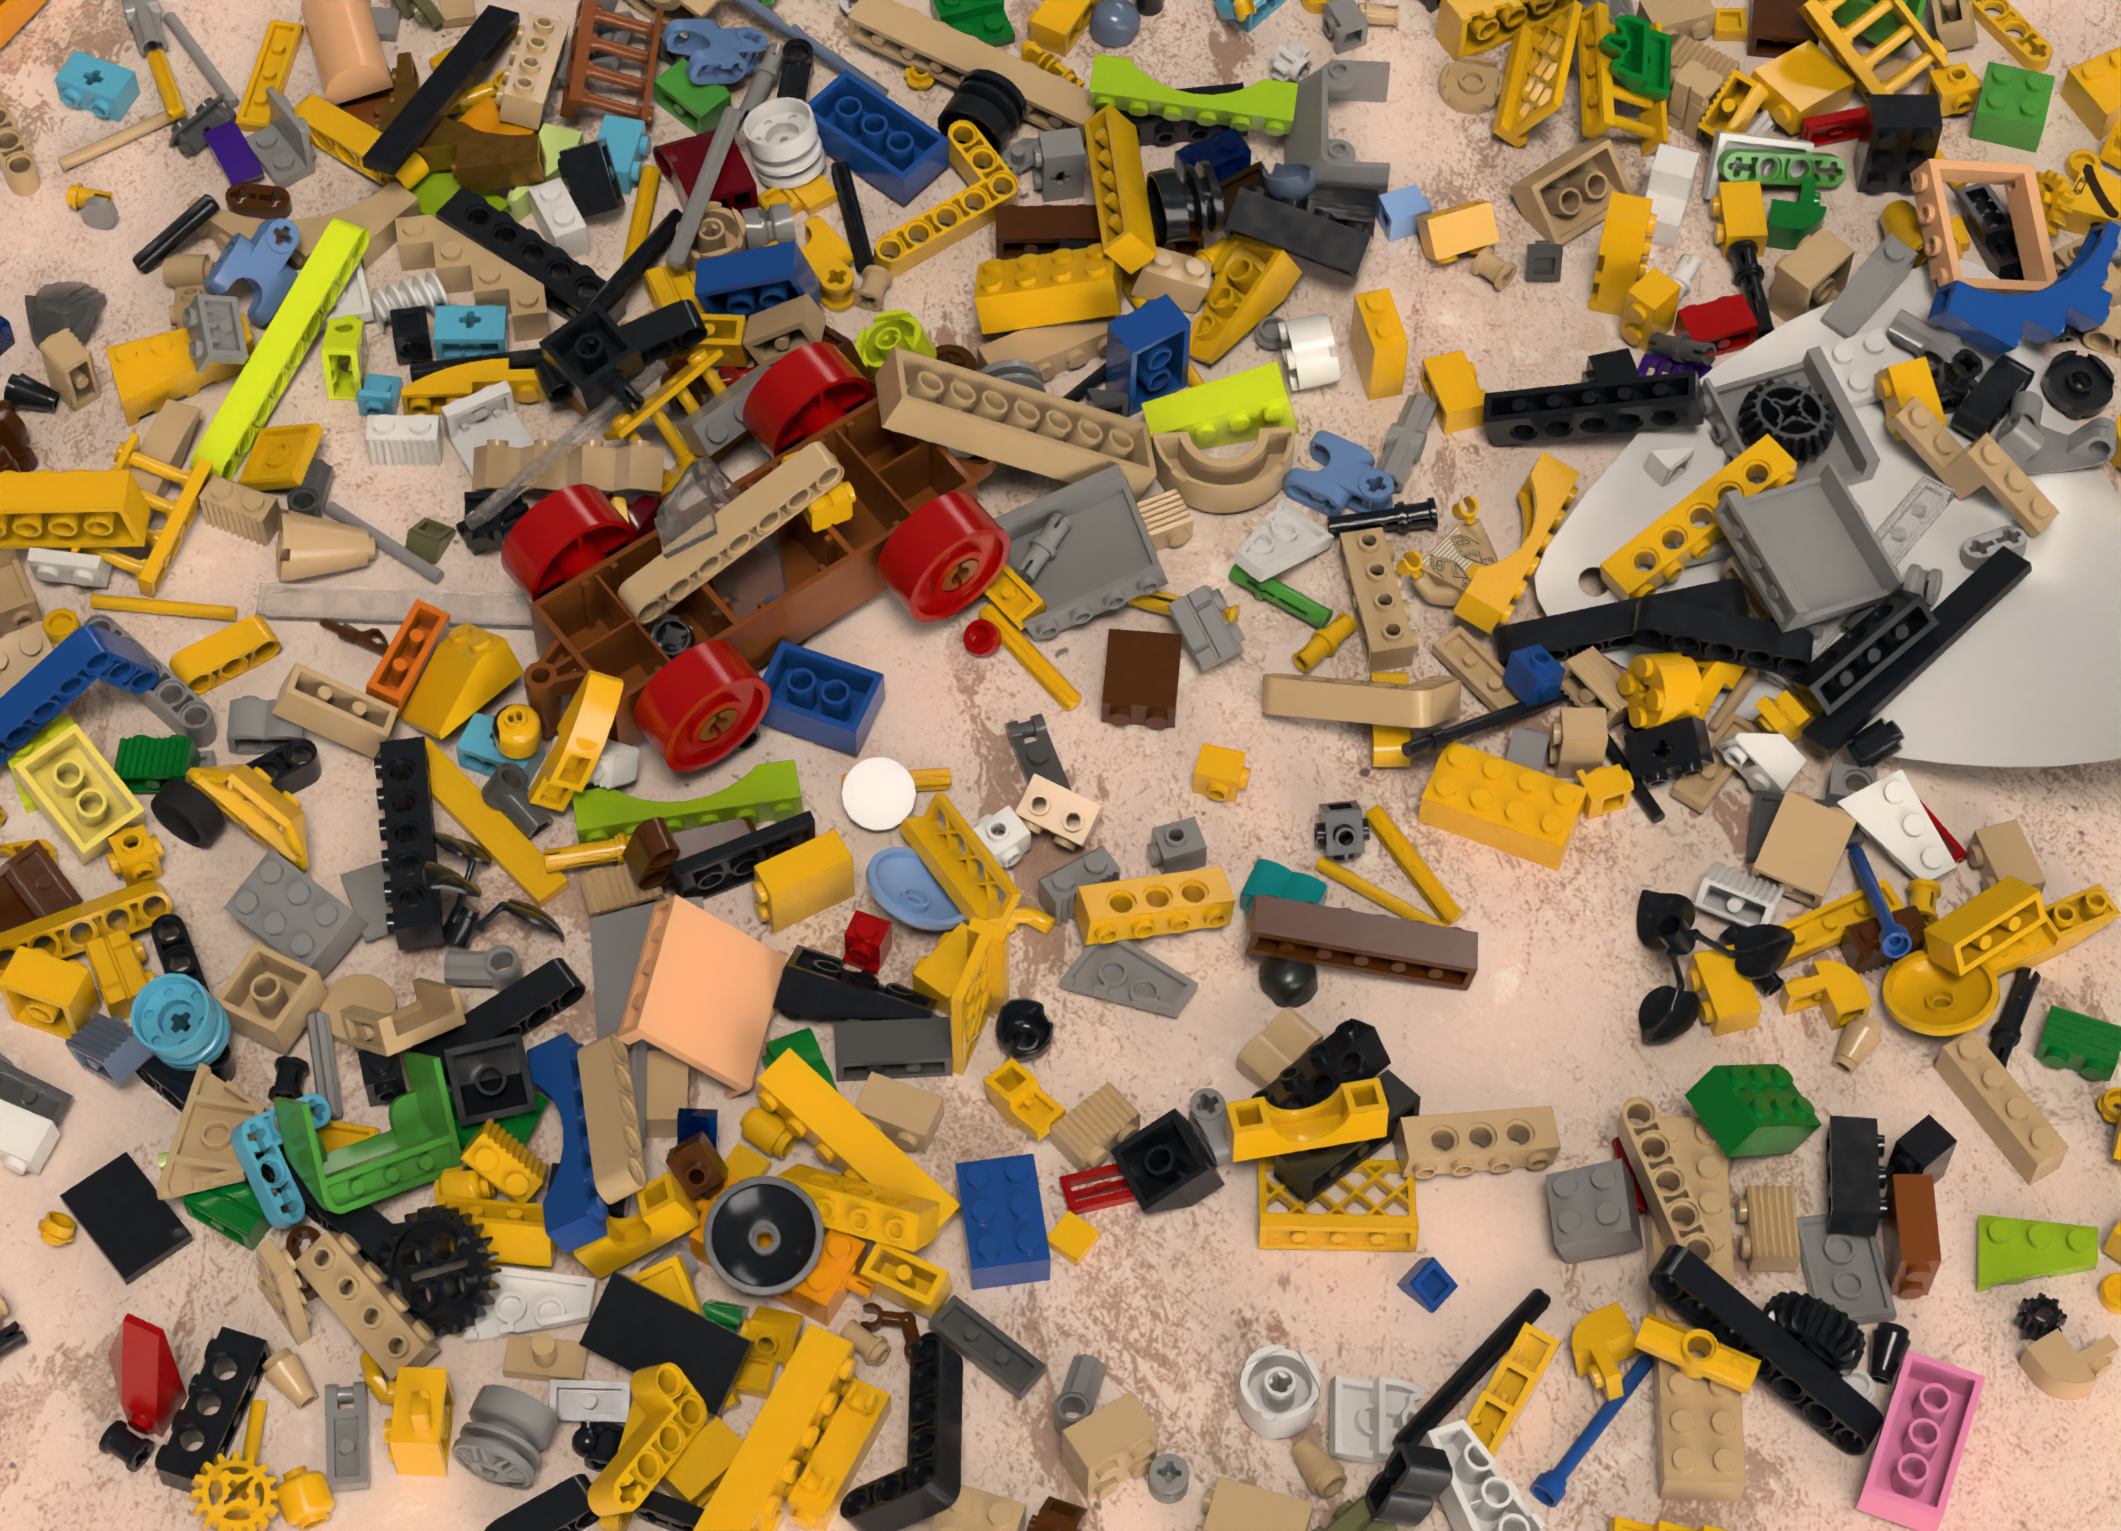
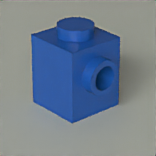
[1503,644,1566,707]

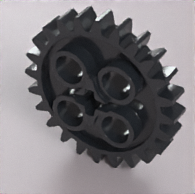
[379,1205,502,1336]

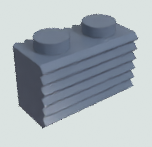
[65,1013,154,1087]

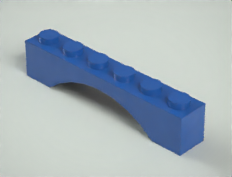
[527,1032,609,1253]

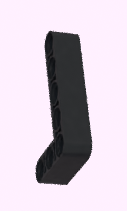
[840,1332,963,1531]

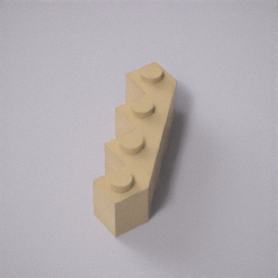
[395,214,550,342]
[472,439,664,495]

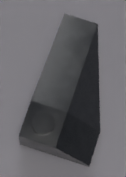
[773,945,938,1020]

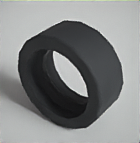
[151,779,225,848]

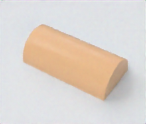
[301,0,394,105]

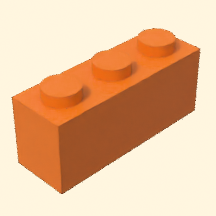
[366,599,450,721]

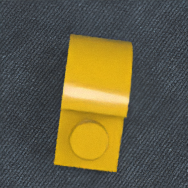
[1754,690,1817,743]
[983,1057,1066,1142]

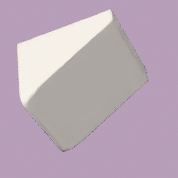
[1644,447,1694,487]

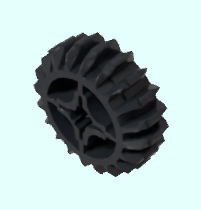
[1738,378,1835,466]
[1762,1291,1866,1378]

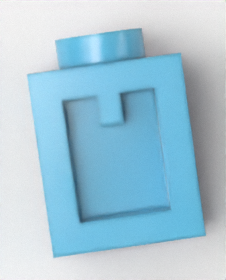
[356,373,403,416]

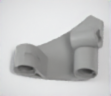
[1996,391,2118,474]

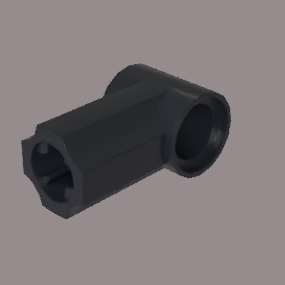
[777,38,814,103]

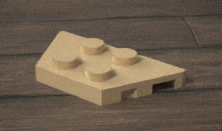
[156,1063,266,1200]

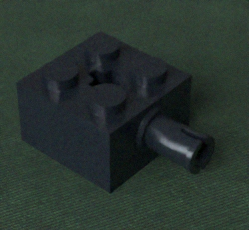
[539,301,645,414]

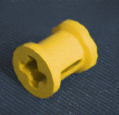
[1908,878,1941,927]

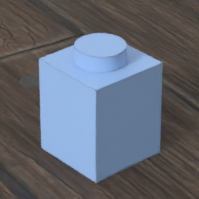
[1376,185,1432,242]

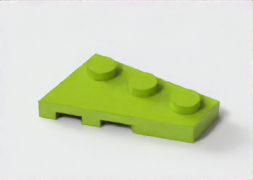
[1976,1215,2098,1292]

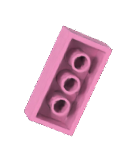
[1856,1350,1985,1531]

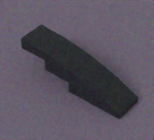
[1955,184,2024,280]

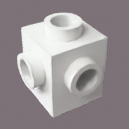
[972,805,1031,868]

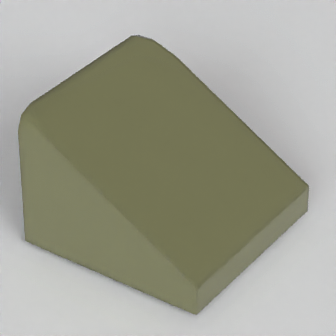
[405,517,456,564]

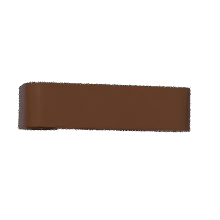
[623,817,757,890]

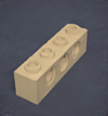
[1394,1106,1561,1179]

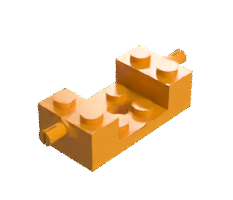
[689,1174,875,1327]

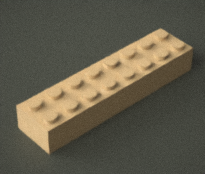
[875,347,1157,502]

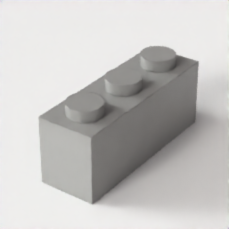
[675,366,771,456]

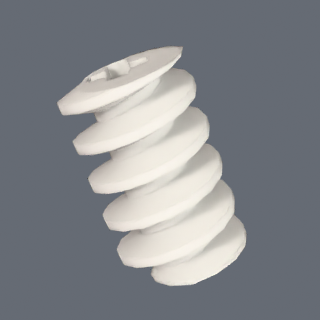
[371,271,449,332]

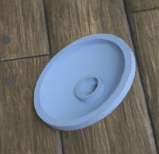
[866,847,967,931]

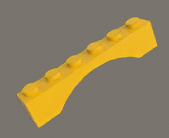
[1452,452,1580,634]

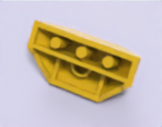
[185,764,309,874]

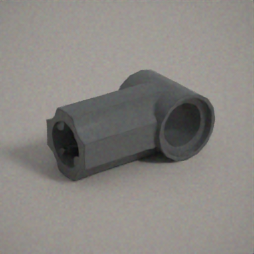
[287,458,333,518]
[481,762,553,840]

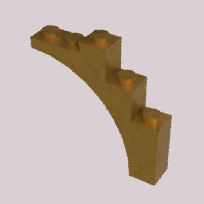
[374,52,546,192]

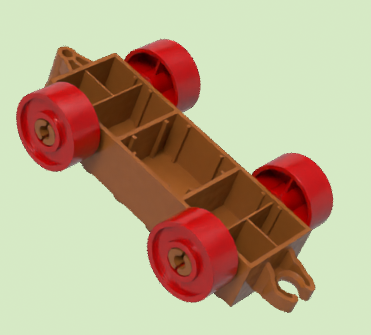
[501,342,1011,772]

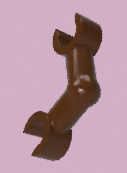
[861,1303,920,1365]

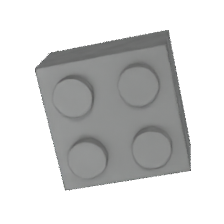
[1545,1158,1643,1264]

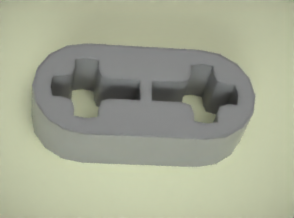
[1961,526,2027,571]

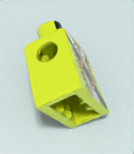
[321,315,368,400]

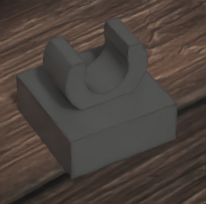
[1524,240,1563,281]

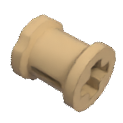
[1471,246,1517,291]
[854,265,893,312]

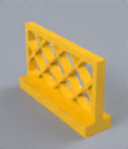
[1492,0,1583,149]
[951,916,1009,1076]
[1257,1158,1419,1252]

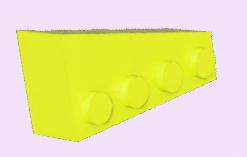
[1141,361,1300,449]

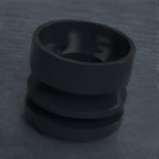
[938,69,1027,155]
[1146,160,1225,244]

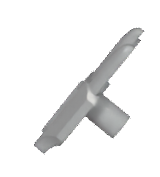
[983,137,1038,175]

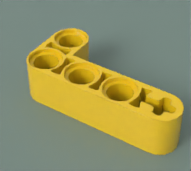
[587,1362,707,1517]

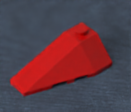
[108,1313,188,1438]

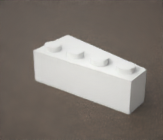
[1419,1419,1546,1531]

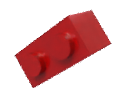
[1674,293,1759,357]

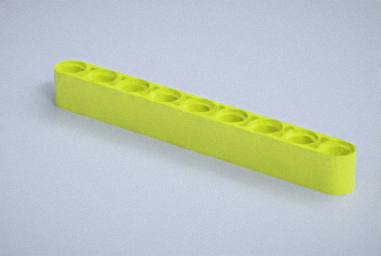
[190,217,370,480]

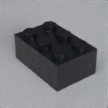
[1853,94,1943,194]

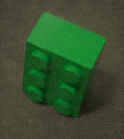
[1684,1064,1822,1157]

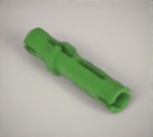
[1228,564,1333,629]

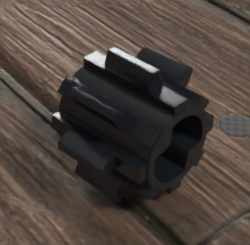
[2014,1293,2067,1341]

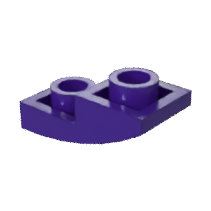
[202,120,264,187]

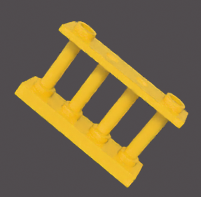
[1797,0,1950,102]
[1577,1,1669,156]
[603,348,749,498]
[68,432,213,599]

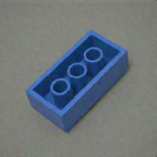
[807,70,949,205]

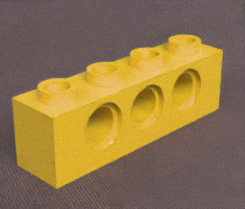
[1073,866,1236,945]
[777,1163,940,1252]

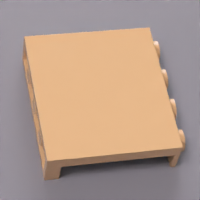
[616,895,786,1099]

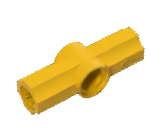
[1634,1313,1761,1395]

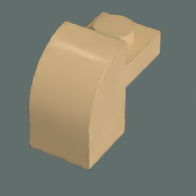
[2018,1328,2119,1400]

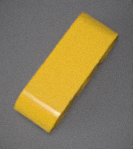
[169,614,281,696]
[1370,672,1411,767]

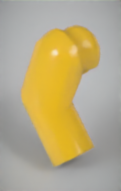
[359,1351,391,1405]

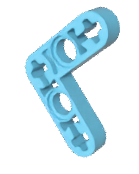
[231,1093,331,1229]

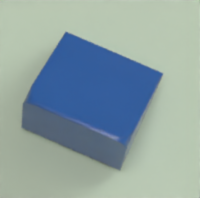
[1397,1257,1458,1313]

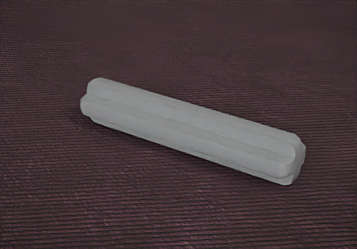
[306,1011,343,1121]

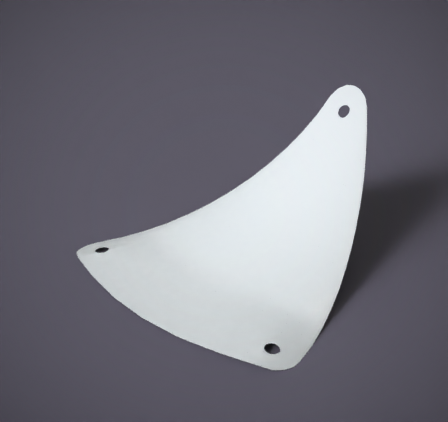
[1534,259,2121,767]

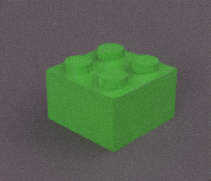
[1969,61,2055,153]

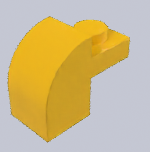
[1779,960,1873,1031]
[1572,1302,1637,1401]

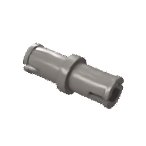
[1013,513,1072,583]

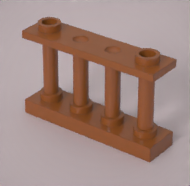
[560,0,667,127]

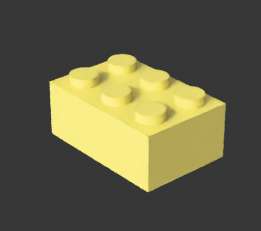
[14,723,145,865]

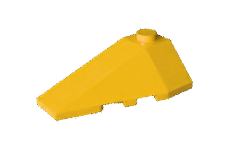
[1189,233,1303,365]

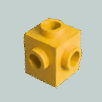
[1923,62,1981,117]
[106,824,164,887]

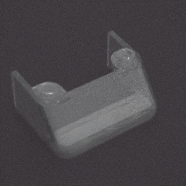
[654,456,788,621]

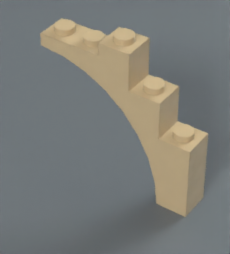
[187,181,421,279]

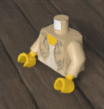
[1396,496,1498,607]

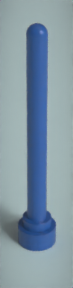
[1849,846,1912,958]
[1530,1355,1653,1507]

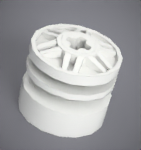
[743,97,826,189]

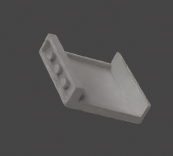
[1702,346,1880,487]
[1712,462,1904,633]
[994,463,1168,642]

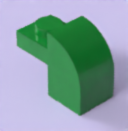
[1766,176,1827,250]

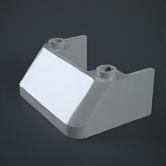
[1284,60,1390,201]

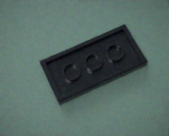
[669,810,815,900]
[579,1271,755,1416]

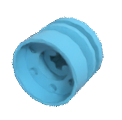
[130,973,231,1071]

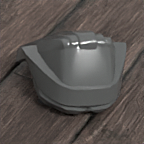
[25,281,107,348]

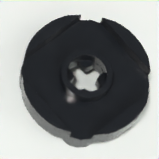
[2041,350,2115,420]

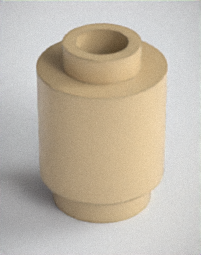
[162,254,215,289]

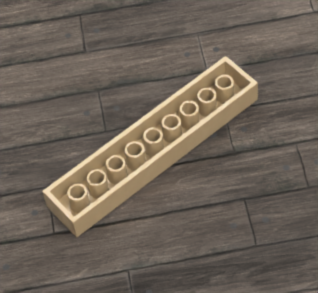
[1644,1116,1746,1501]

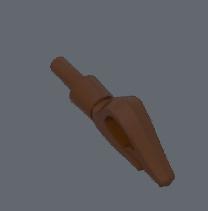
[320,617,389,657]

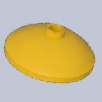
[1883,948,2000,1036]

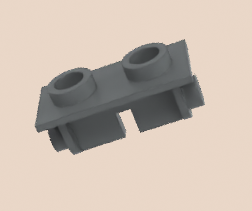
[168,93,237,157]

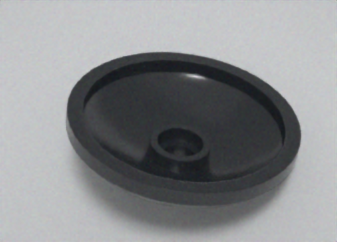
[704,1176,824,1296]

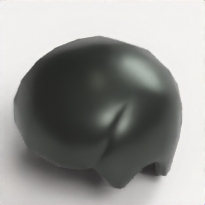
[1258,957,1318,1007]

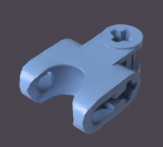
[662,19,769,85]
[204,218,300,326]
[1282,430,1394,517]

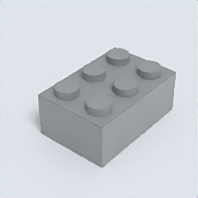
[223,848,368,981]

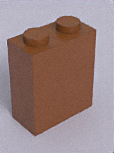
[1881,1174,1941,1299]

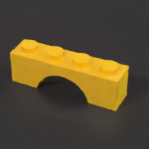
[1224,1077,1389,1162]

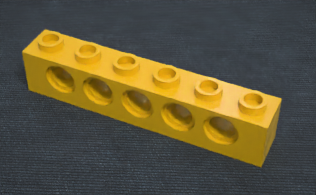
[1600,433,1797,601]

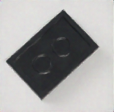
[60,1152,193,1285]

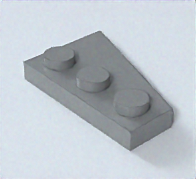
[1060,940,1198,1018]

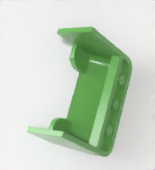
[273,1052,461,1214]

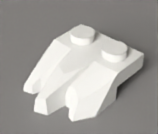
[1329,1376,1425,1463]

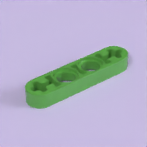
[1717,148,1847,187]

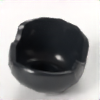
[995,997,1053,1060]

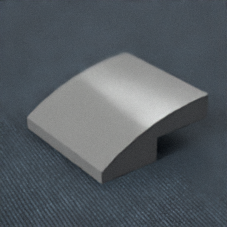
[340,861,418,942]

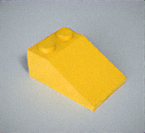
[400,623,524,740]

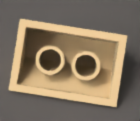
[1509,138,1634,245]

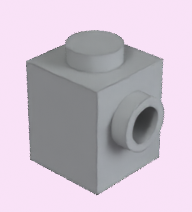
[1147,816,1207,874]

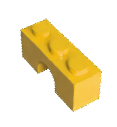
[573,1171,700,1280]

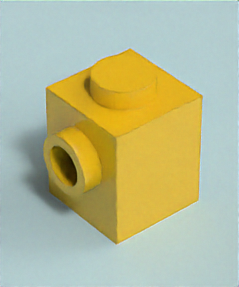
[1193,743,1251,803]

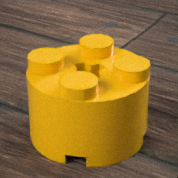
[1618,652,1702,729]

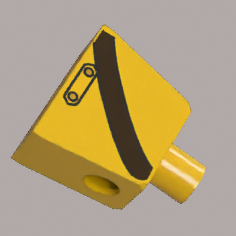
[2058,161,2121,236]

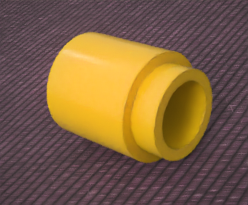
[740,1105,799,1160]

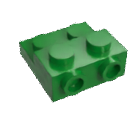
[930,0,1015,48]

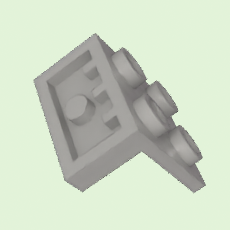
[245,86,316,189]

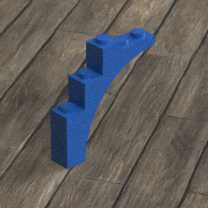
[1927,221,2121,357]

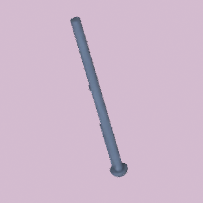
[734,0,889,96]

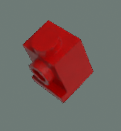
[842,910,892,975]

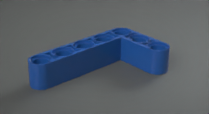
[0,625,159,766]

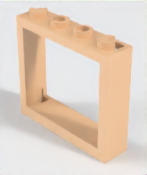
[1910,159,2058,295]

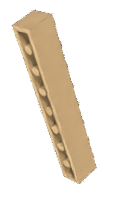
[848,0,1100,147]

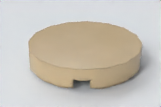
[1438,56,1504,115]
[320,974,398,1044]

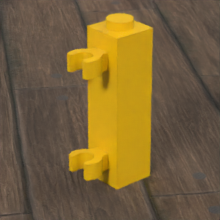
[787,1378,891,1531]

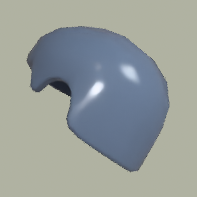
[1089,0,1141,48]
[1262,162,1317,202]

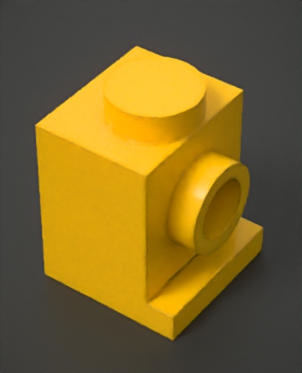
[1573,764,1634,820]
[740,1305,804,1367]

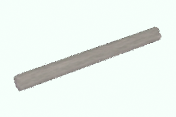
[665,106,742,269]

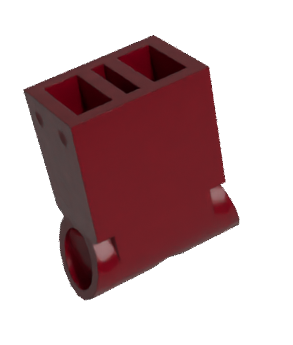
[653,129,758,214]

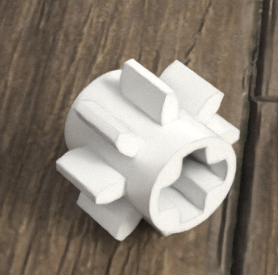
[1270,42,1312,83]

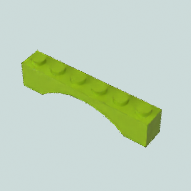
[1087,54,1298,136]
[572,759,802,844]

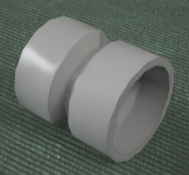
[741,202,796,250]

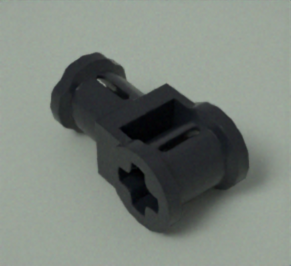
[1931,349,1983,413]

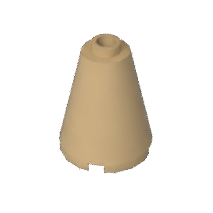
[276,509,375,582]

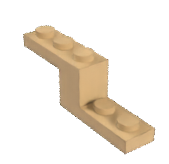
[1888,396,2060,538]

